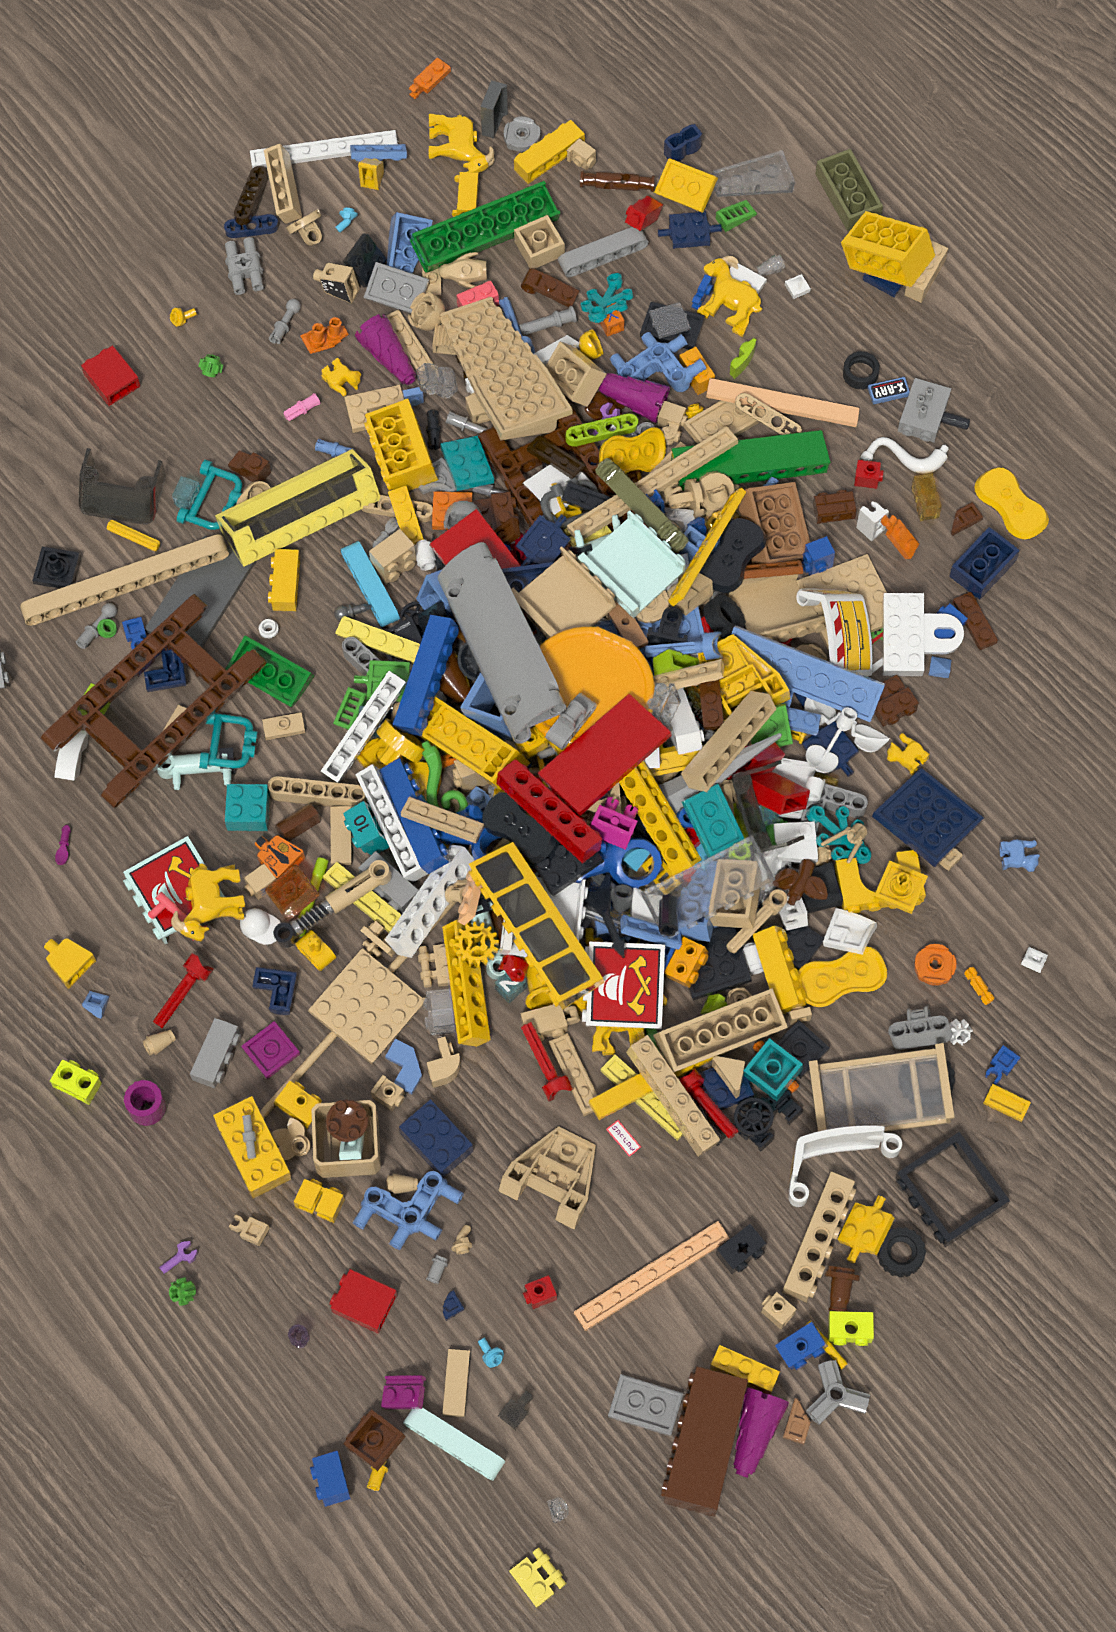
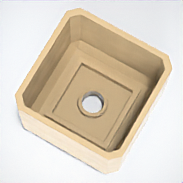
[311,1100,381,1178]

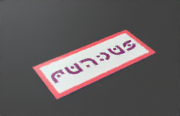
[606,1120,641,1157]

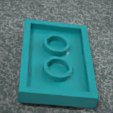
[441,436,494,491]
[681,784,745,857]

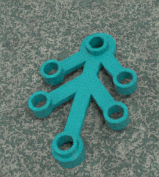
[580,273,634,323]
[806,806,871,864]

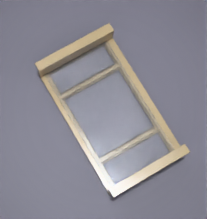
[809,1043,954,1132]

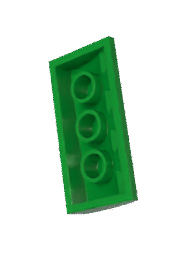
[225,635,315,708]

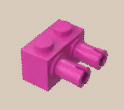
[590,797,638,850]

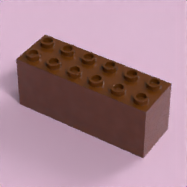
[661,1367,748,1517]

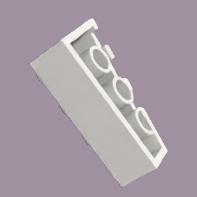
[658,688,705,755]

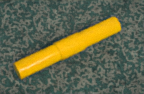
[805,1321,848,1370]

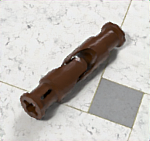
[580,171,655,192]

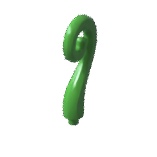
[421,741,468,812]

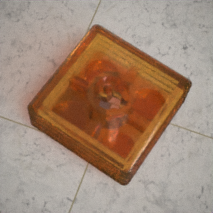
[265,864,320,920]

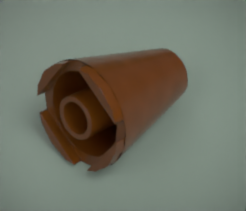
[439,649,471,705]

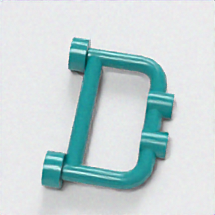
[176,459,243,530]
[199,713,257,769]

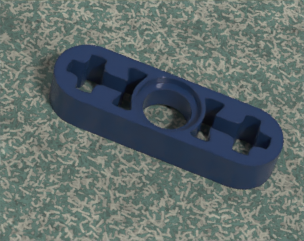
[224,214,279,238]

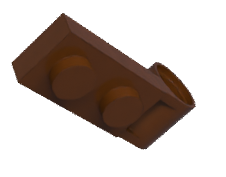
[521,268,579,308]

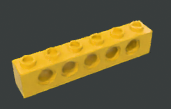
[619,761,702,876]
[442,920,491,1047]

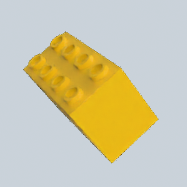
[841,211,935,287]
[364,399,438,491]
[213,1096,291,1199]

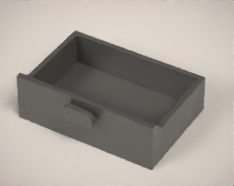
[481,80,508,138]

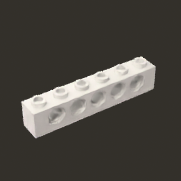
[321,671,407,783]
[356,764,428,883]
[385,845,474,958]

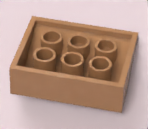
[738,482,810,564]

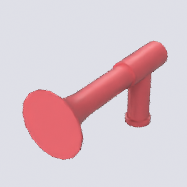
[148,892,207,941]

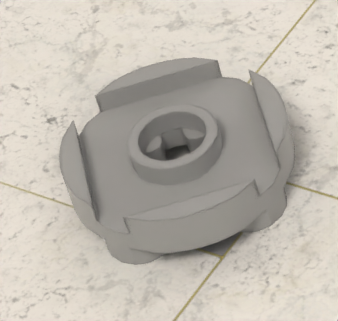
[504,117,540,152]

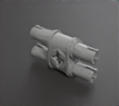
[225,237,263,295]

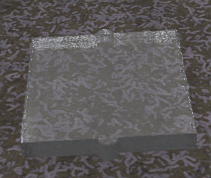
[649,302,691,339]

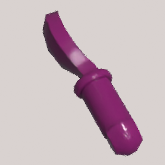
[55,825,71,865]

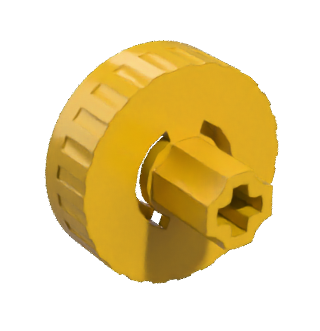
[376,718,425,765]

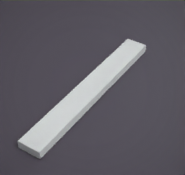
[250,130,398,168]

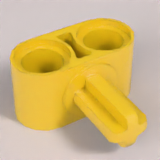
[295,930,336,971]

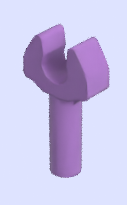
[592,403,620,435]
[159,1241,198,1274]

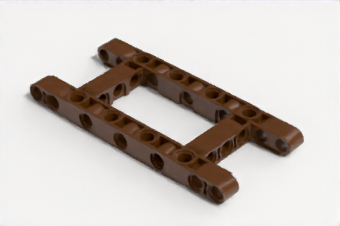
[477,394,635,562]
[40,594,267,808]

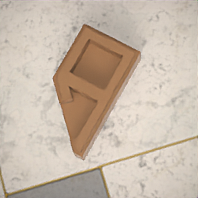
[783,1398,811,1445]

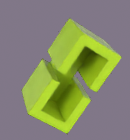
[653,649,699,676]

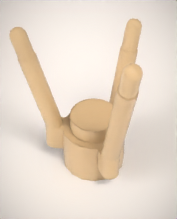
[821,823,867,863]

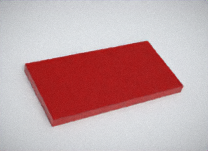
[429,509,528,620]
[538,694,672,816]

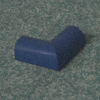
[144,649,186,693]
[252,967,297,1015]

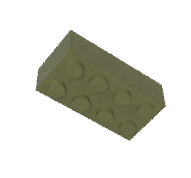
[815,149,883,232]

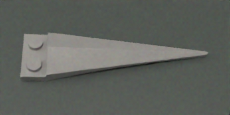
[639,733,782,837]

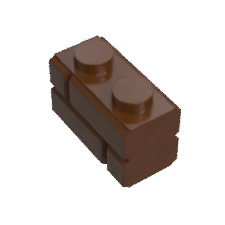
[813,490,857,524]

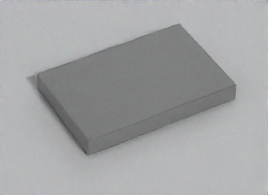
[364,262,430,314]
[608,1374,683,1437]

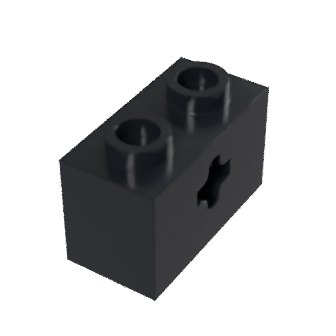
[716,1224,767,1274]

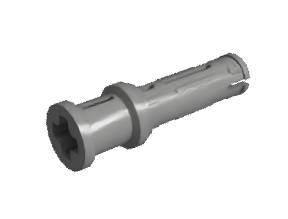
[519,306,577,336]

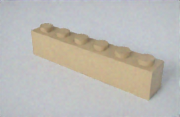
[681,691,776,792]

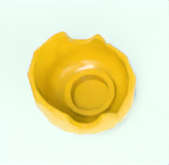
[579,329,603,360]

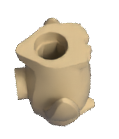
[439,252,487,289]

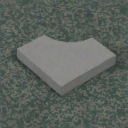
[418,457,459,494]

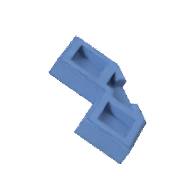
[385,1039,422,1095]

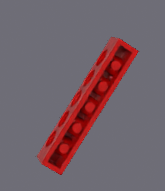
[496,759,602,864]

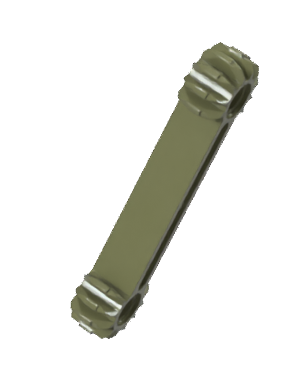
[595,458,689,553]

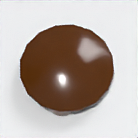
[326,1099,369,1142]

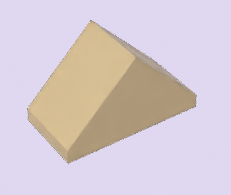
[712,1056,745,1098]

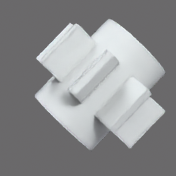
[949,1019,973,1045]

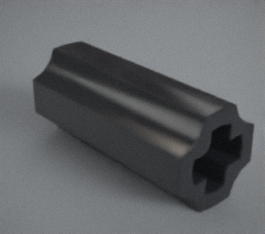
[659,894,678,937]

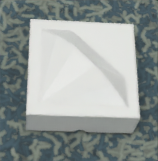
[785,274,811,299]
[1021,947,1048,973]

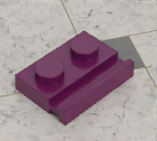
[381,1375,426,1409]

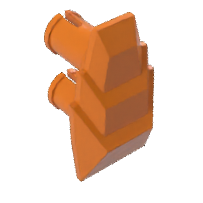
[300,317,349,354]

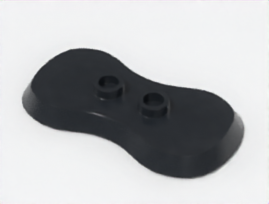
[699,518,767,593]
[482,791,557,864]

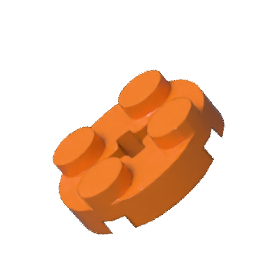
[914,944,957,986]

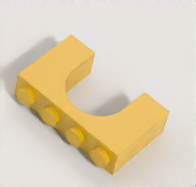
[834,850,926,914]

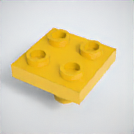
[873,860,928,914]

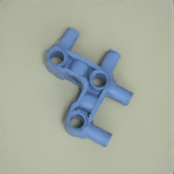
[610,332,706,392]
[353,1171,464,1250]

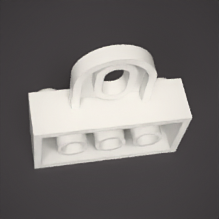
[883,593,964,676]

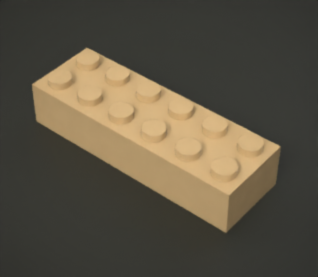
[653,989,788,1072]

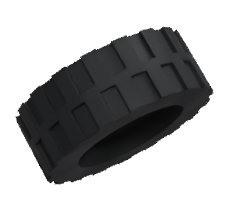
[703,594,746,639]
[877,1227,926,1277]

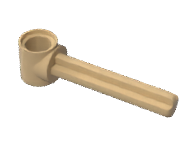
[726,889,787,953]

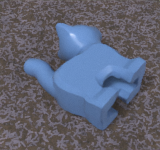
[999,839,1040,872]

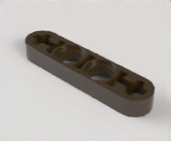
[234,166,268,225]

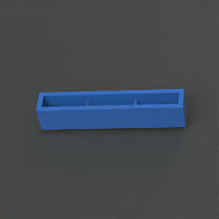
[393,615,459,736]
[379,758,449,874]

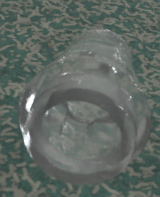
[756,254,785,276]

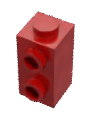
[625,196,663,231]

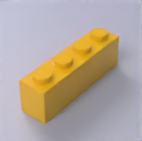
[514,120,585,184]
[753,926,806,1014]

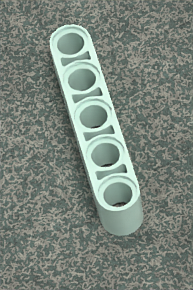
[403,1407,505,1481]

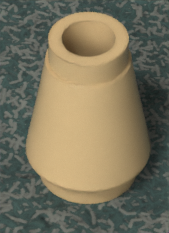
[143,1030,176,1056]
[386,1173,418,1195]

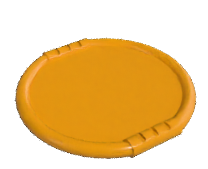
[534,626,655,747]

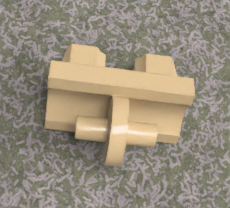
[360,921,396,957]

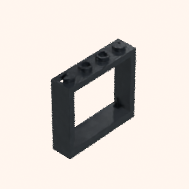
[895,1132,1010,1248]

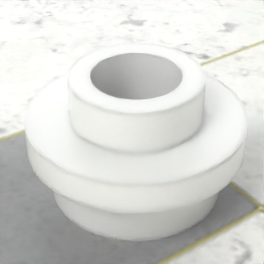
[259,619,279,638]

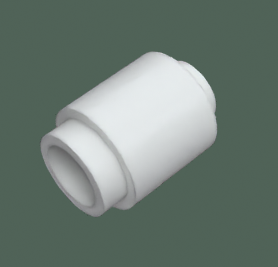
[415,540,436,571]
[742,943,764,975]

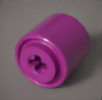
[124,1080,166,1126]

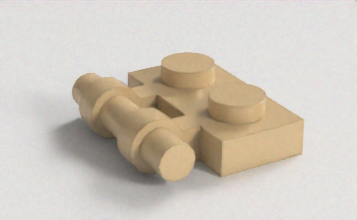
[418,944,450,988]

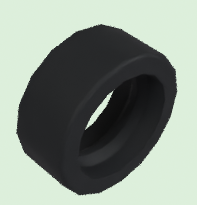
[843,351,880,390]

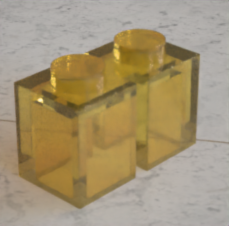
[911,473,942,521]

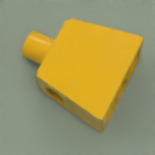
[44,938,96,989]

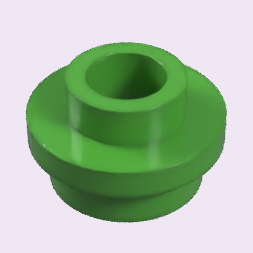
[97,619,117,638]

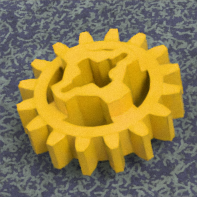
[454,922,499,968]

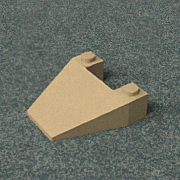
[499,1126,596,1229]

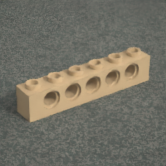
[626,1035,720,1157]
[782,1172,857,1303]

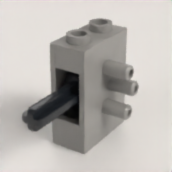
[898,378,970,442]

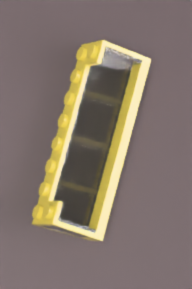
[215,449,380,566]

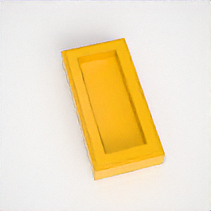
[983,1084,1031,1122]

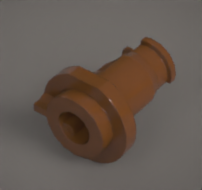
[825,1266,860,1312]

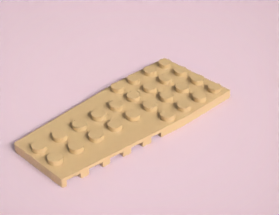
[440,297,572,439]

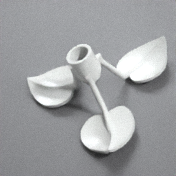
[804,698,890,773]

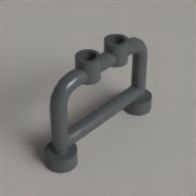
[540,477,599,532]

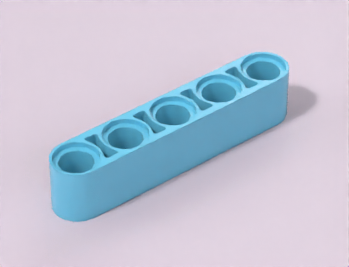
[341,541,400,627]

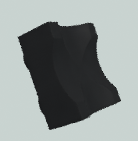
[796,862,843,914]

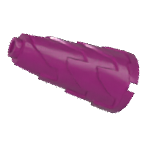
[355,314,416,385]
[598,373,670,423]
[733,1388,789,1478]

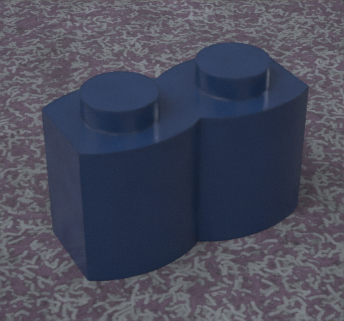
[664,124,702,162]

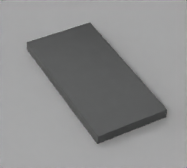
[145,536,256,648]

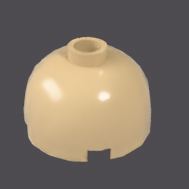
[408,292,445,331]

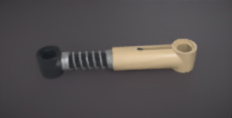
[273,860,392,948]

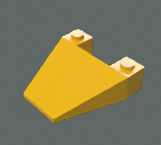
[698,634,791,731]

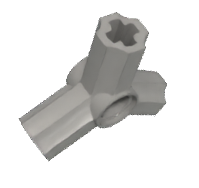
[806,1360,870,1425]

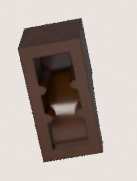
[228,450,271,482]

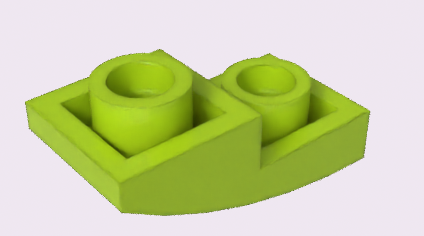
[730,338,756,379]

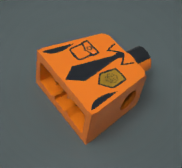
[255,835,305,885]

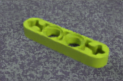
[565,414,638,446]

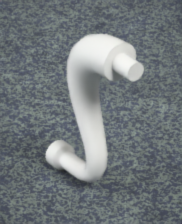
[861,437,949,474]

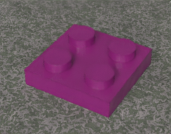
[241,1021,300,1079]

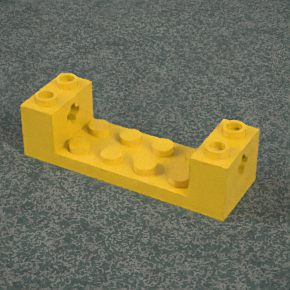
[419,697,530,791]

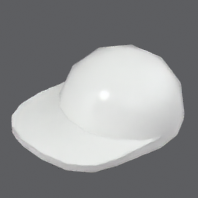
[240,908,280,945]

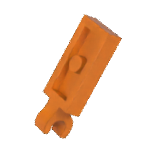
[409,57,451,99]
[881,515,919,559]

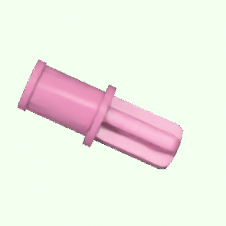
[283,393,320,421]

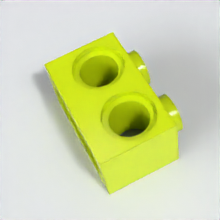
[50,1059,102,1105]

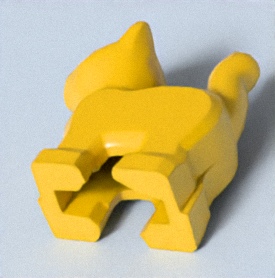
[321,358,361,396]
[887,733,930,776]

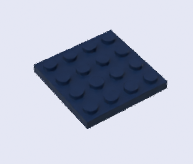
[872,768,984,867]

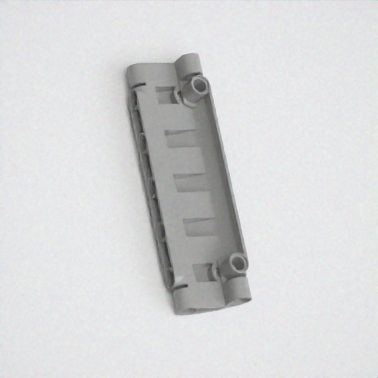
[438,542,566,743]

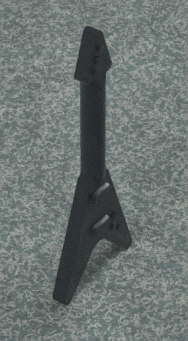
[584,872,625,958]

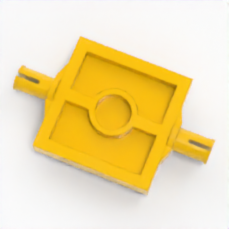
[837,1195,895,1263]

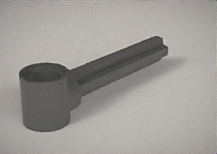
[590,873,633,912]

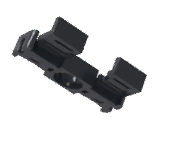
[734,1090,803,1152]

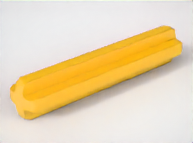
[107,520,160,552]

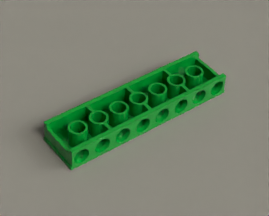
[410,181,560,274]
[671,430,831,491]

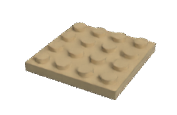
[796,554,887,649]
[308,948,426,1064]

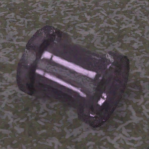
[288,1324,309,1348]

